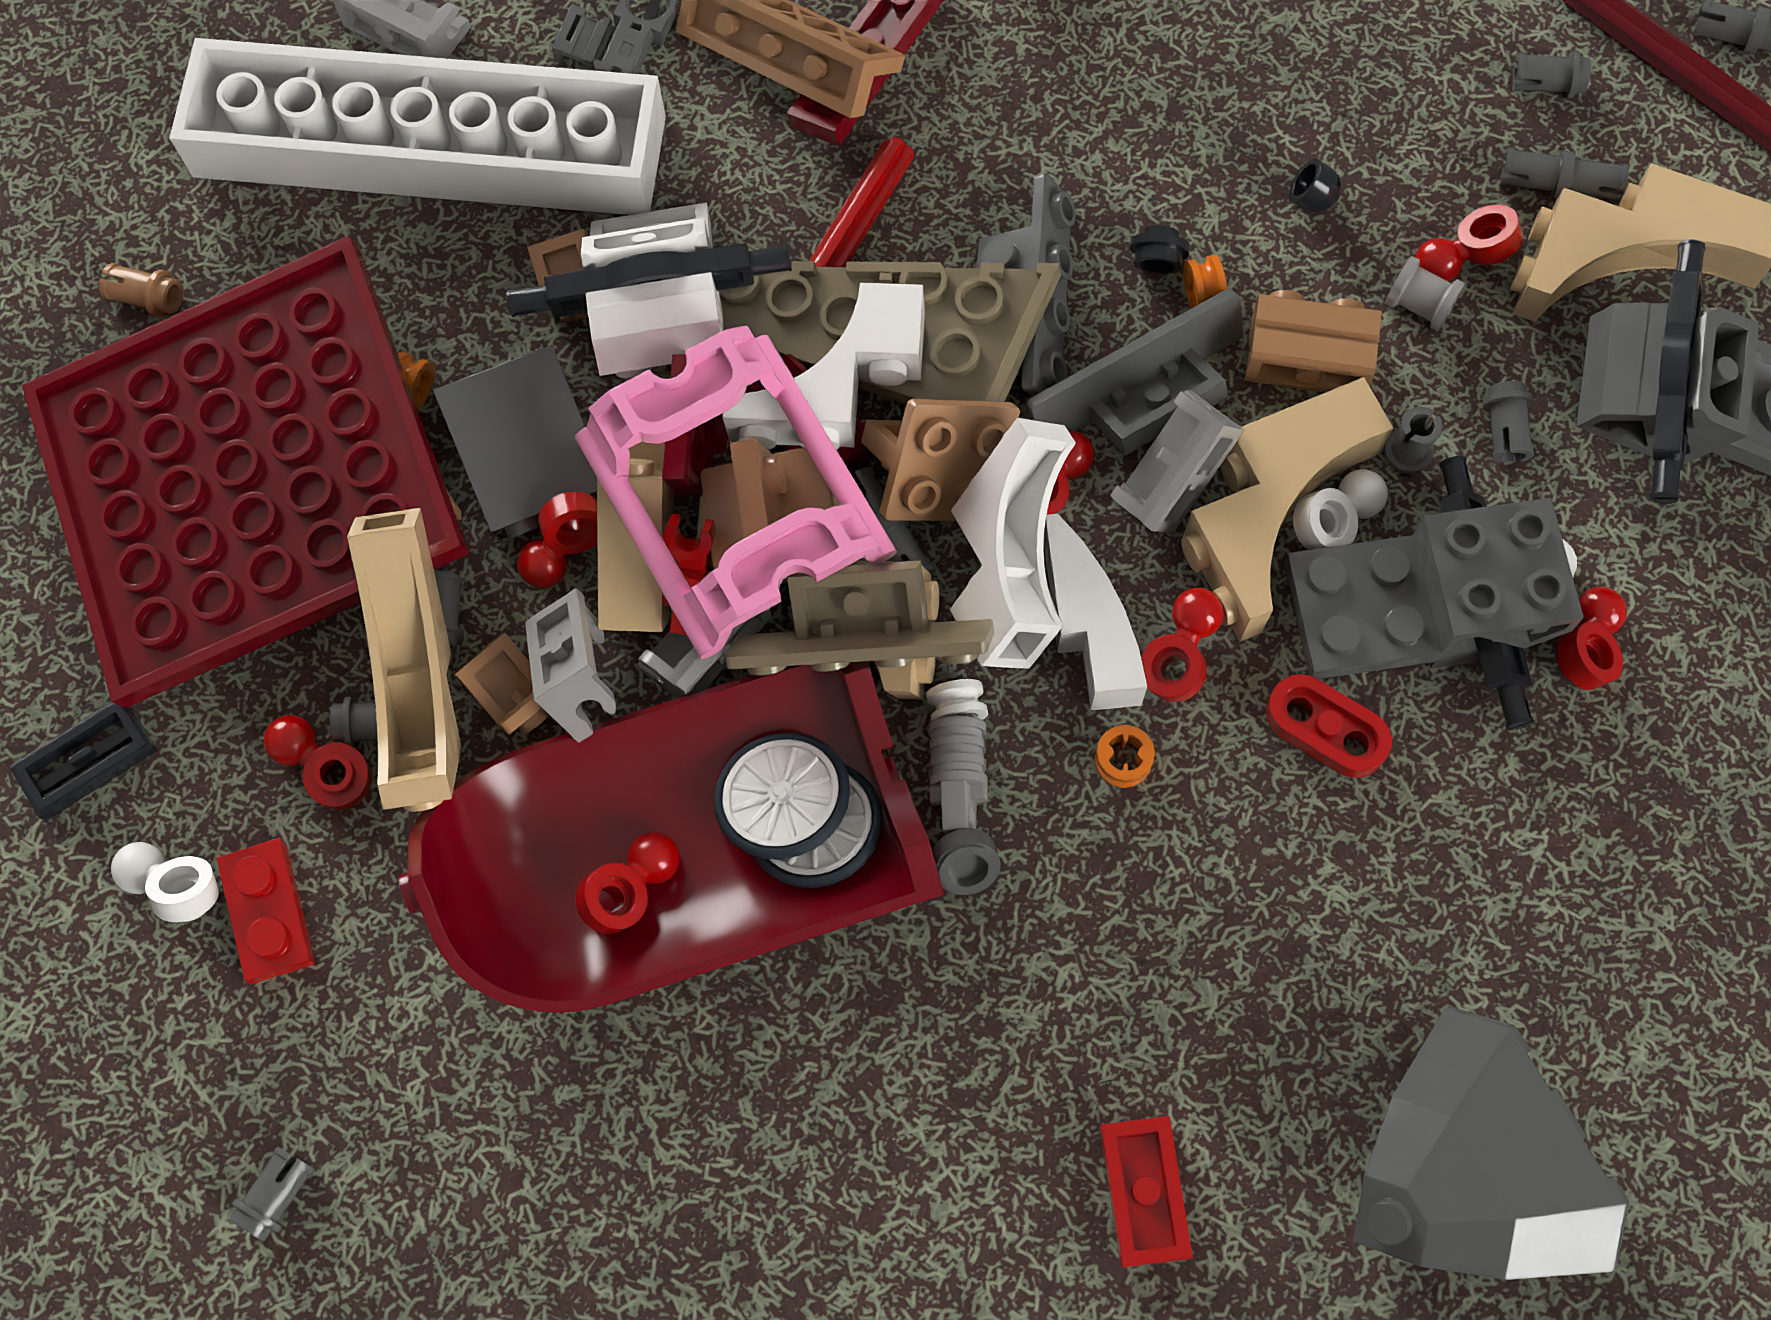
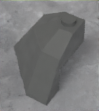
[1353,1006,1630,1280]

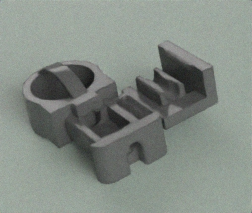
[552,0,677,74]

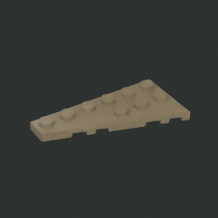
[719,261,1061,405]

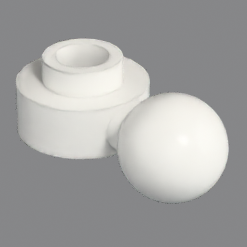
[1293,469,1388,550]
[111,842,219,922]

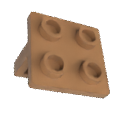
[861,399,1020,521]
[700,438,834,583]

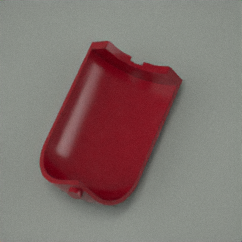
[399,661,944,1013]

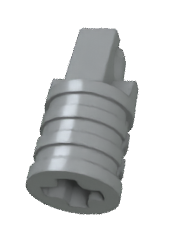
[928,716,988,834]

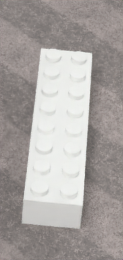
[169,38,666,215]

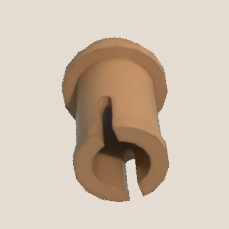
[99,263,183,318]

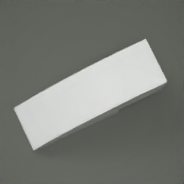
[1044,514,1147,710]

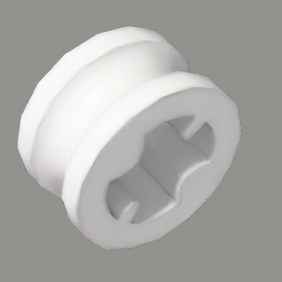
[926,679,988,721]

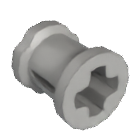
[1384,256,1466,332]

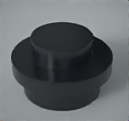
[1130,225,1190,274]

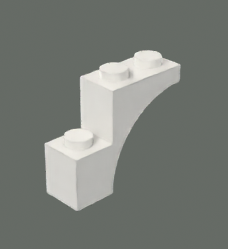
[723,283,925,450]
[950,418,1076,669]

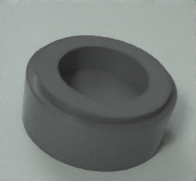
[932,828,1001,895]

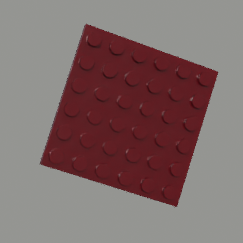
[22,235,469,707]

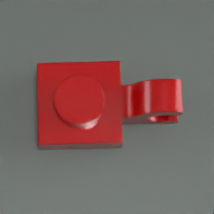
[662,513,716,635]

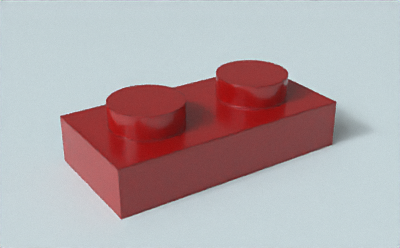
[216,838,315,985]
[1099,1116,1193,1268]

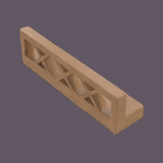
[676,0,905,118]

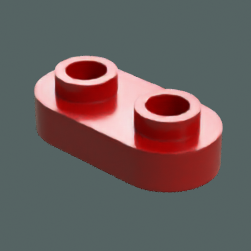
[1266,674,1392,778]

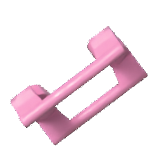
[575,325,897,659]

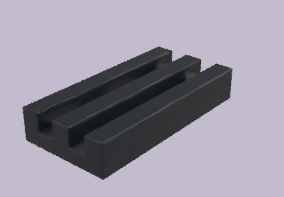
[9,702,158,821]

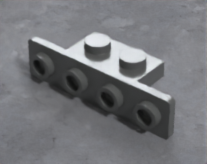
[977,173,1076,397]
[1026,288,1243,456]

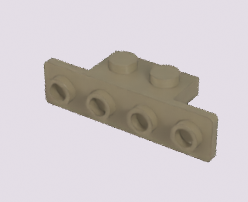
[725,560,994,675]

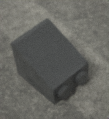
[433,345,597,539]

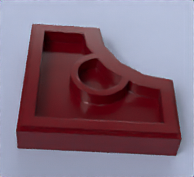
[662,354,727,496]

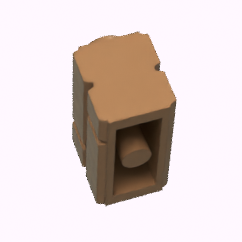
[1244,290,1382,392]

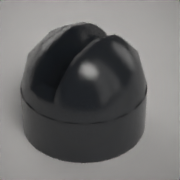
[1289,159,1341,212]

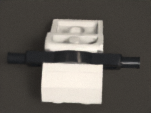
[507,203,792,378]

